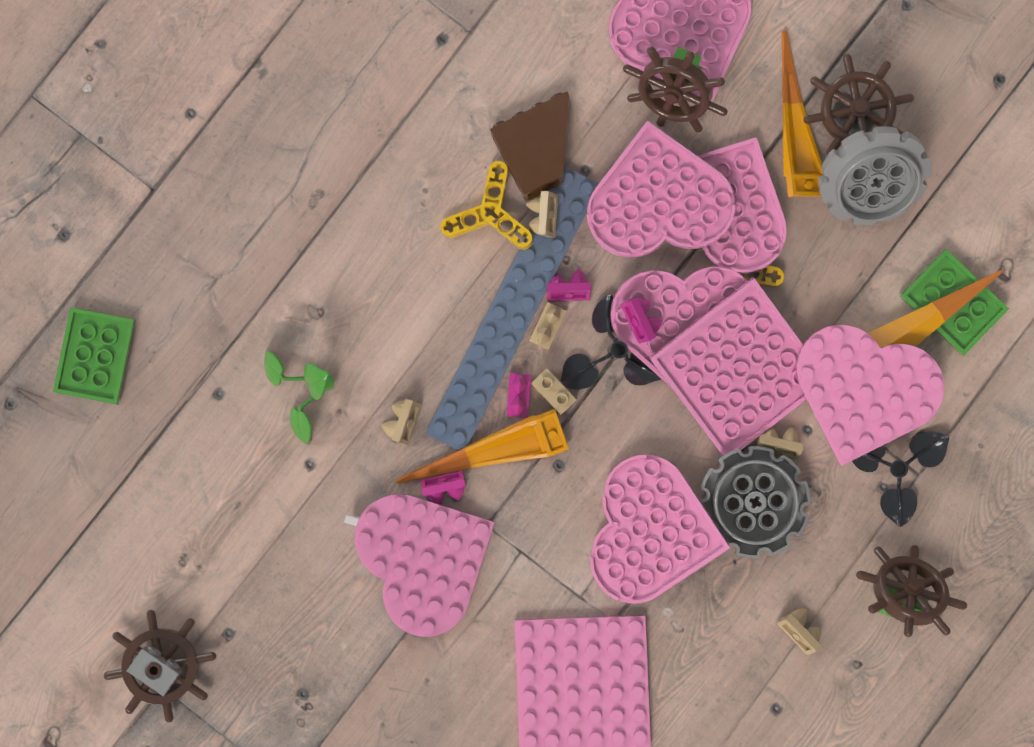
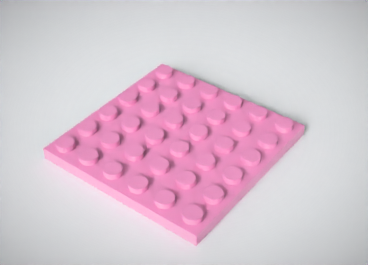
[649,278,806,456]
[515,615,651,747]

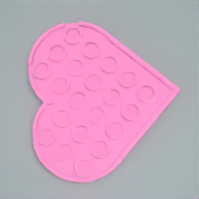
[609,0,751,102]
[587,121,735,258]
[698,137,787,274]
[611,267,747,386]
[796,325,944,466]
[590,455,731,604]
[354,494,495,637]

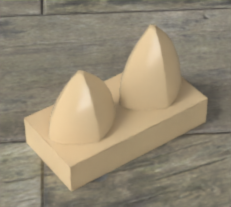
[526,191,559,238]
[529,302,567,350]
[381,399,422,445]
[756,426,803,460]
[777,608,822,655]

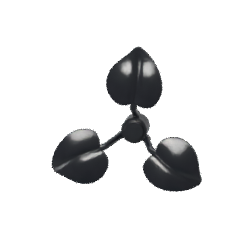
[561,294,661,389]
[852,432,949,527]

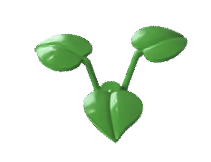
[264,350,334,444]

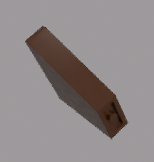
[490,91,570,202]

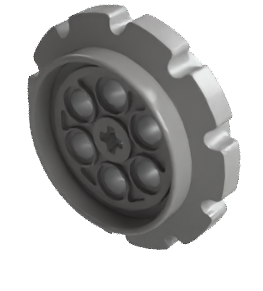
[818,126,931,225]
[699,446,811,558]

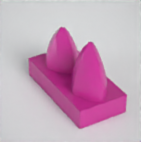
[547,269,591,301]
[620,298,663,344]
[506,373,531,418]
[420,470,466,505]

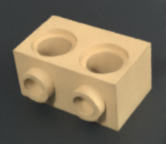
[531,369,576,416]

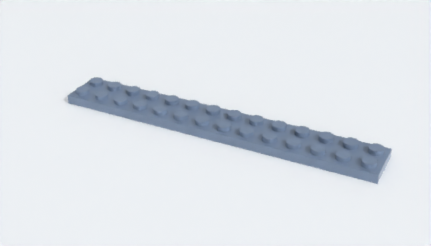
[425,167,598,450]

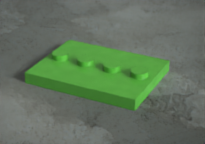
[900,249,1009,356]
[53,307,136,405]

